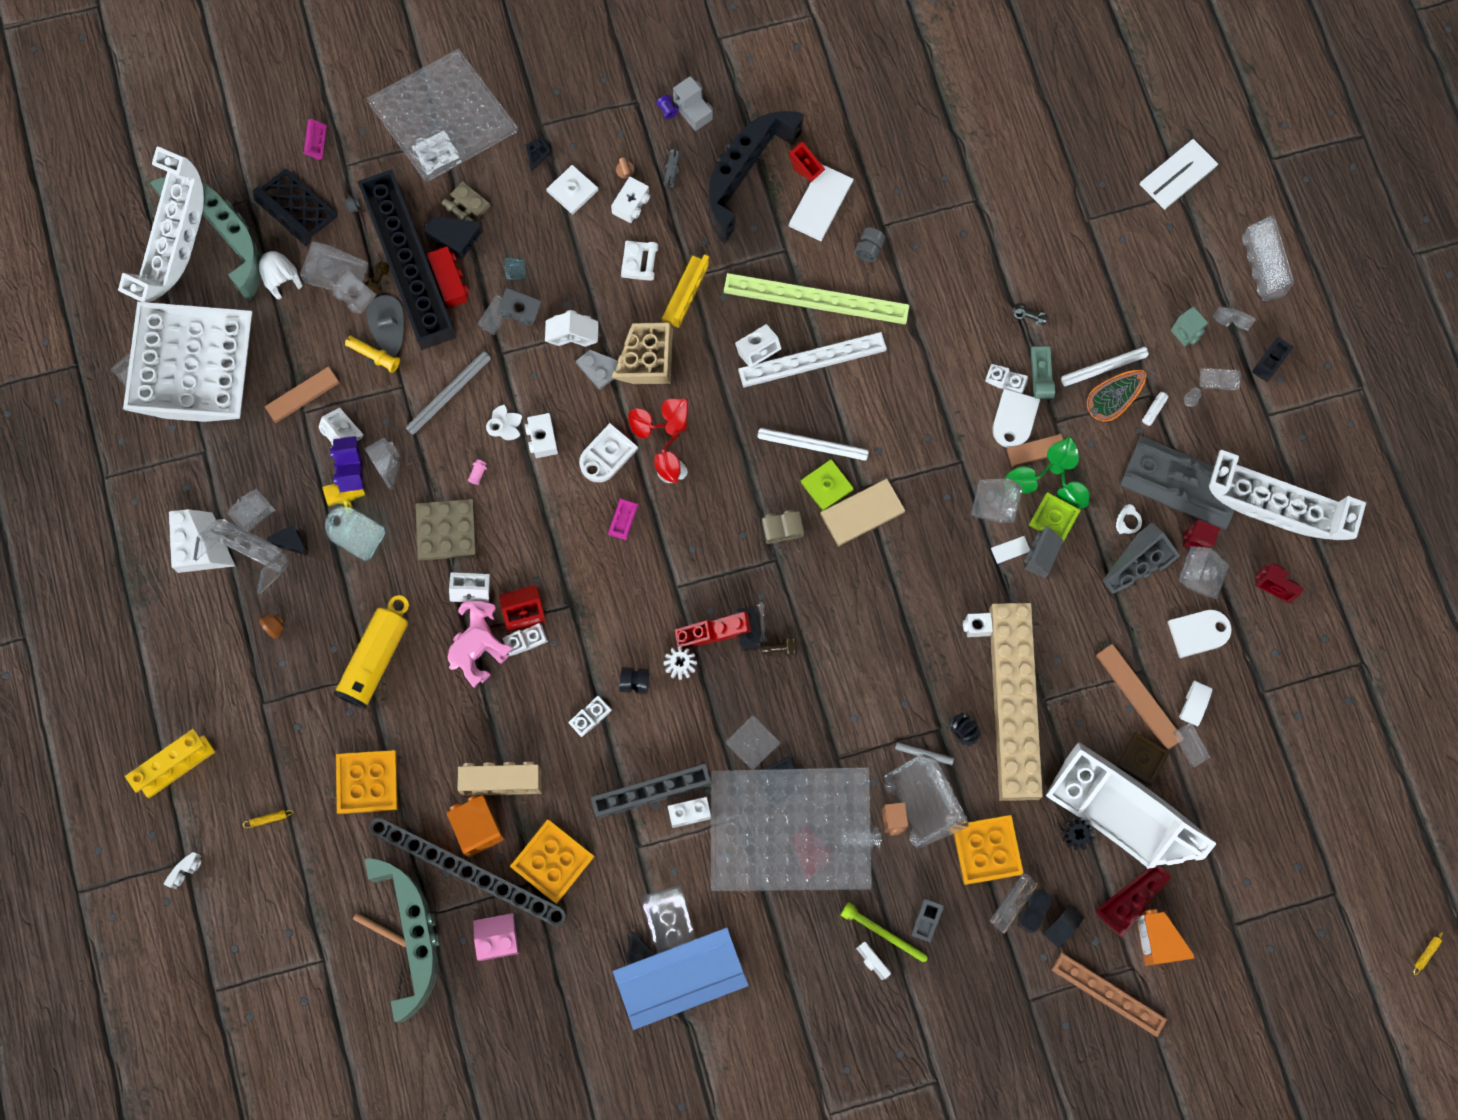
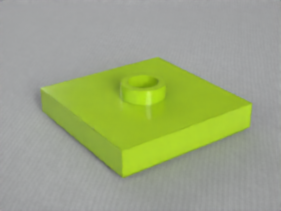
[801,460,854,511]
[1029,492,1081,542]

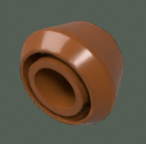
[259,614,285,639]

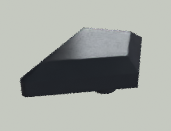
[526,137,551,171]
[626,931,653,964]

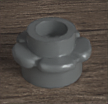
[344,195,360,213]

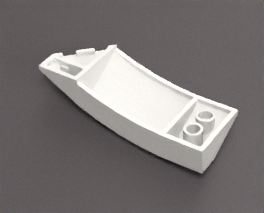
[1046,742,1216,869]

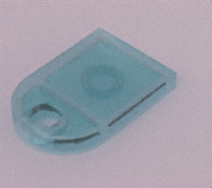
[325,507,387,562]

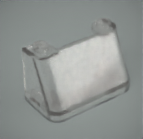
[883,754,969,848]

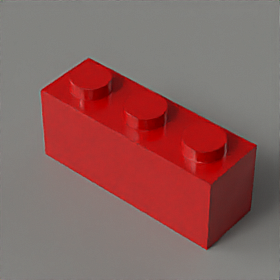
[427,246,469,309]

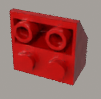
[499,585,546,632]

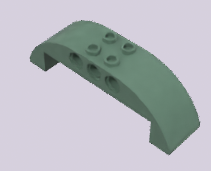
[150,177,261,302]
[365,858,440,1023]

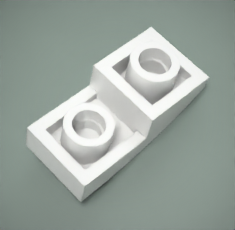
[985,364,1028,394]
[502,623,548,656]
[1179,681,1212,726]
[568,696,612,737]
[164,852,202,889]

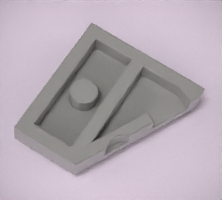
[576,350,618,390]

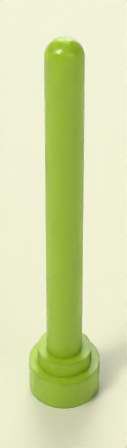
[840,902,928,962]

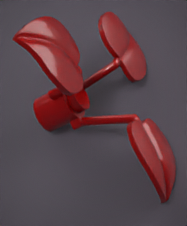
[628,398,688,483]

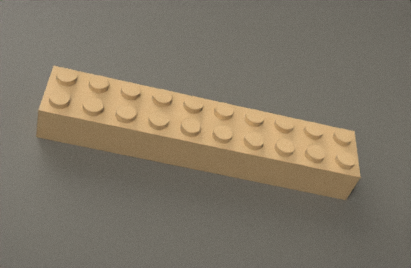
[989,603,1043,801]

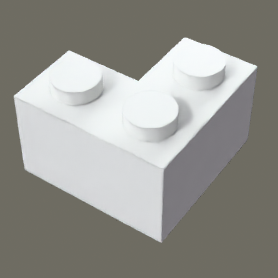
[545,310,598,347]

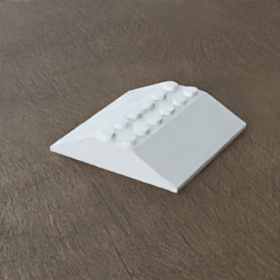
[123,302,252,422]

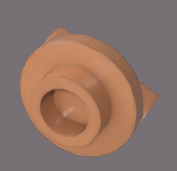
[616,157,634,179]

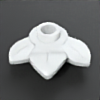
[486,405,522,440]

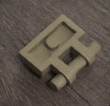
[442,181,490,221]

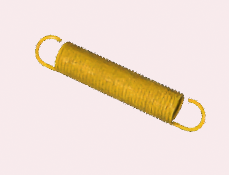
[243,810,294,828]
[1414,932,1443,975]

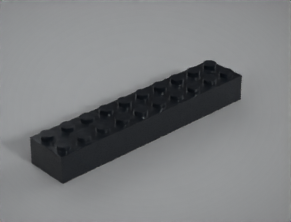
[357,169,456,350]

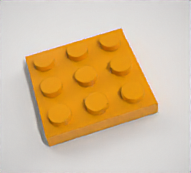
[336,750,398,814]
[952,815,1024,885]
[510,820,594,904]

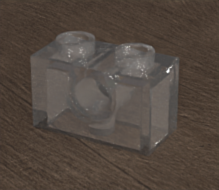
[331,270,376,314]

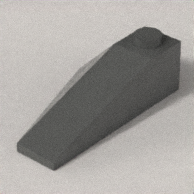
[1103,522,1180,594]

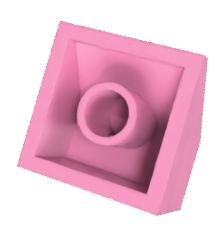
[473,913,520,961]

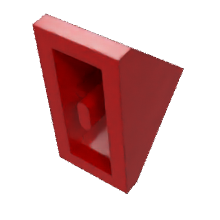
[788,141,825,182]

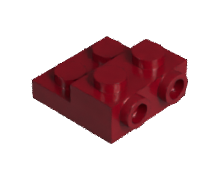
[1254,563,1304,603]

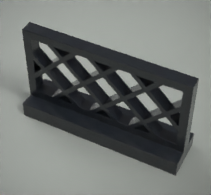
[253,169,337,246]

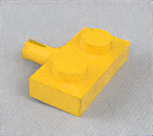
[322,483,365,514]

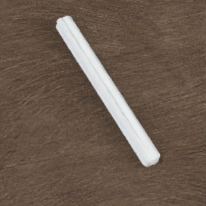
[758,428,869,460]

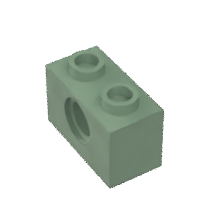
[1171,306,1208,347]

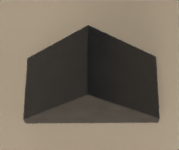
[266,525,308,556]
[1043,904,1084,948]

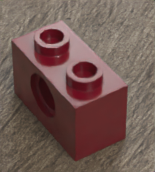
[1182,520,1220,555]

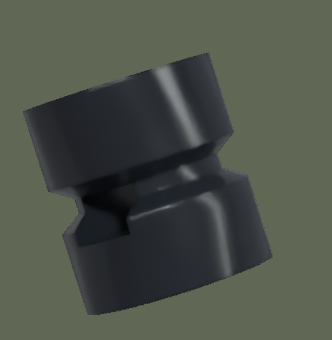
[619,667,650,695]

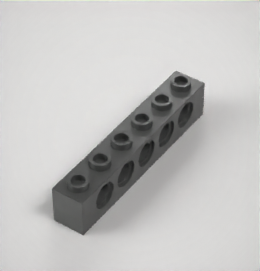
[590,764,711,819]

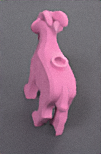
[447,601,513,688]

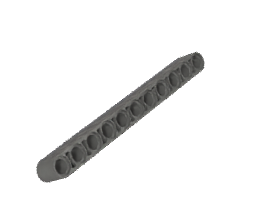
[369,818,567,927]

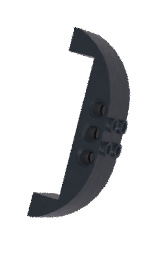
[709,111,804,244]

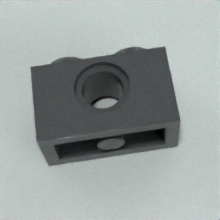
[497,288,541,326]

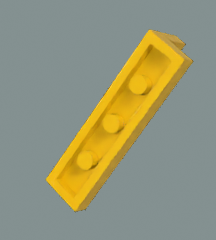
[662,255,709,328]

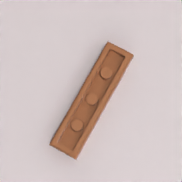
[264,367,339,423]

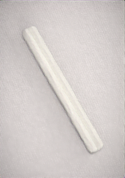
[1061,347,1149,386]

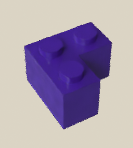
[330,436,364,492]

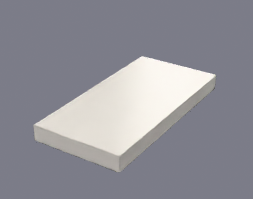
[789,164,853,241]

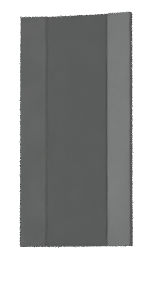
[1119,435,1234,530]

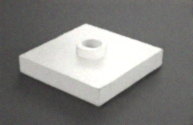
[547,165,598,215]
[856,942,891,980]

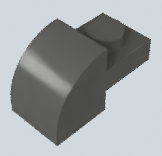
[911,898,944,943]

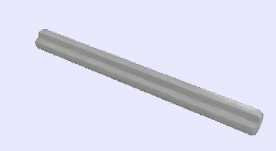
[406,351,491,435]

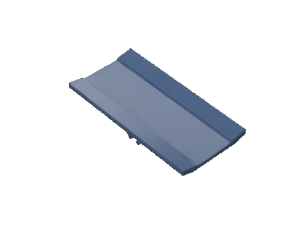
[613,928,748,1030]

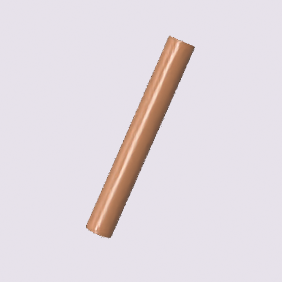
[353,913,406,948]

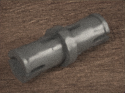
[663,149,681,188]

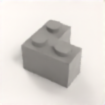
[673,76,713,131]

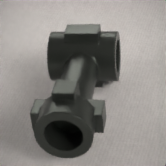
[1012,303,1048,326]

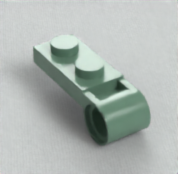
[1031,347,1055,399]

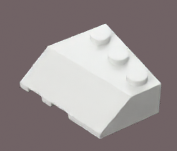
[169,509,235,573]

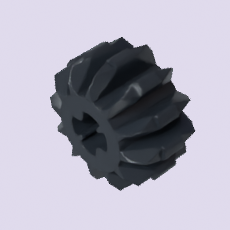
[949,712,982,747]
[1060,817,1095,851]

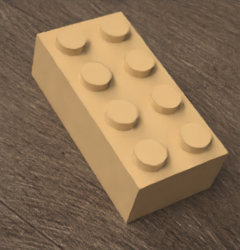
[458,761,542,796]

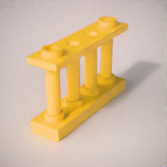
[125,729,216,798]

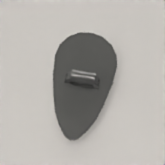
[366,295,404,357]

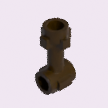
[363,261,389,296]
[761,639,798,656]

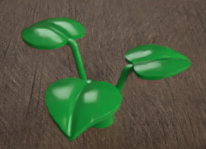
[1005,436,1090,509]

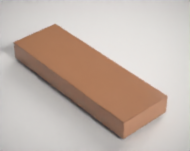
[1007,434,1063,467]

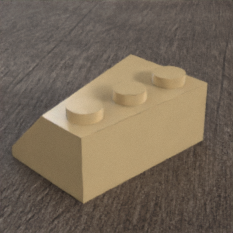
[612,323,673,384]

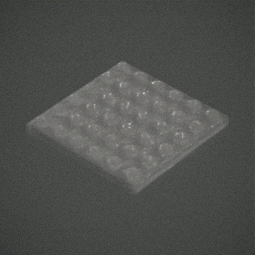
[367,48,518,182]

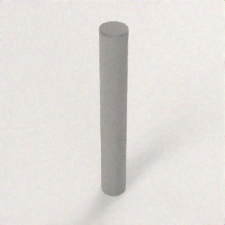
[895,742,954,765]

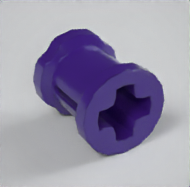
[656,95,679,119]

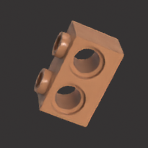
[882,802,908,836]

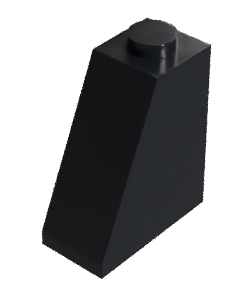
[424,216,483,260]

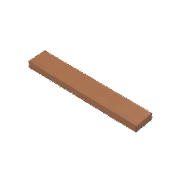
[1096,644,1183,750]
[1051,953,1167,1037]

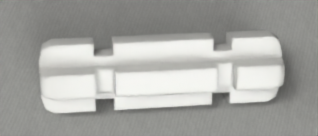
[1142,392,1168,426]

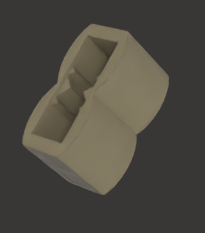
[761,510,804,544]

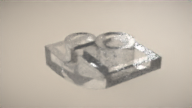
[1212,307,1256,331]
[1200,369,1241,390]

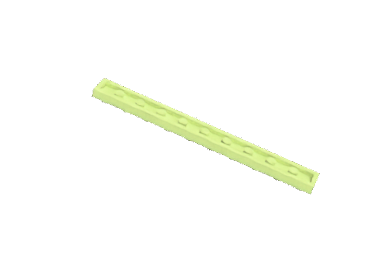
[724,273,909,324]

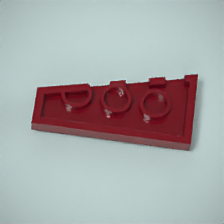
[1095,865,1170,938]

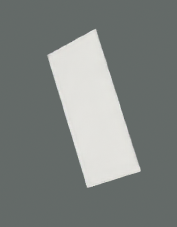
[991,536,1030,564]

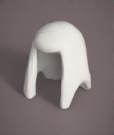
[259,251,302,299]

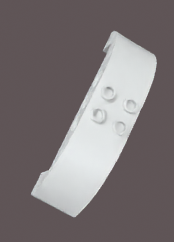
[118,146,204,303]
[1209,450,1366,540]

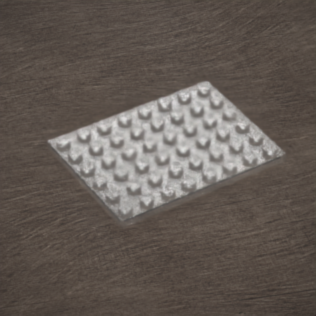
[711,768,872,891]

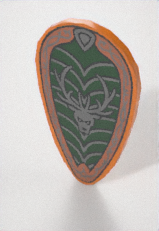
[1087,370,1147,422]

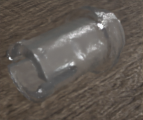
[1184,388,1201,407]

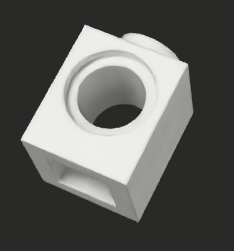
[963,613,993,637]

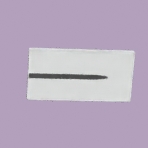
[1140,139,1218,210]

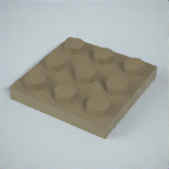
[416,499,476,561]

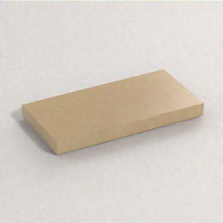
[820,479,905,546]

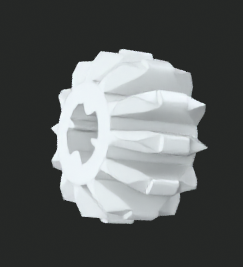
[664,646,697,680]

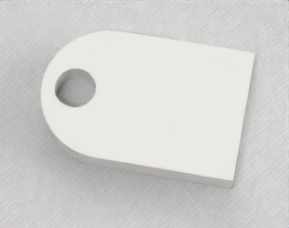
[992,389,1040,448]
[580,423,638,482]
[1168,610,1231,658]

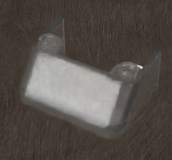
[193,519,289,594]

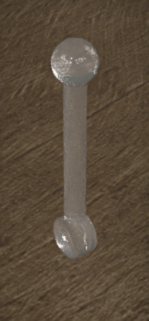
[757,602,767,642]

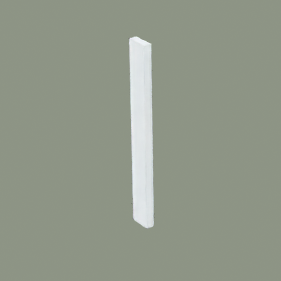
[738,332,887,388]

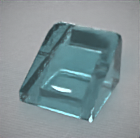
[505,258,525,280]

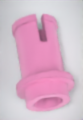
[467,460,487,485]

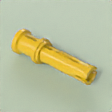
[345,335,400,373]

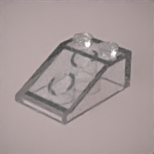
[300,241,369,297]
[642,885,696,954]

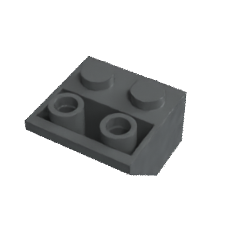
[1024,526,1064,579]

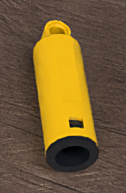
[334,595,409,709]

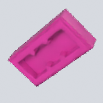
[304,119,327,160]
[608,498,638,541]

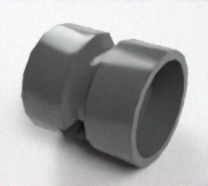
[854,227,886,262]

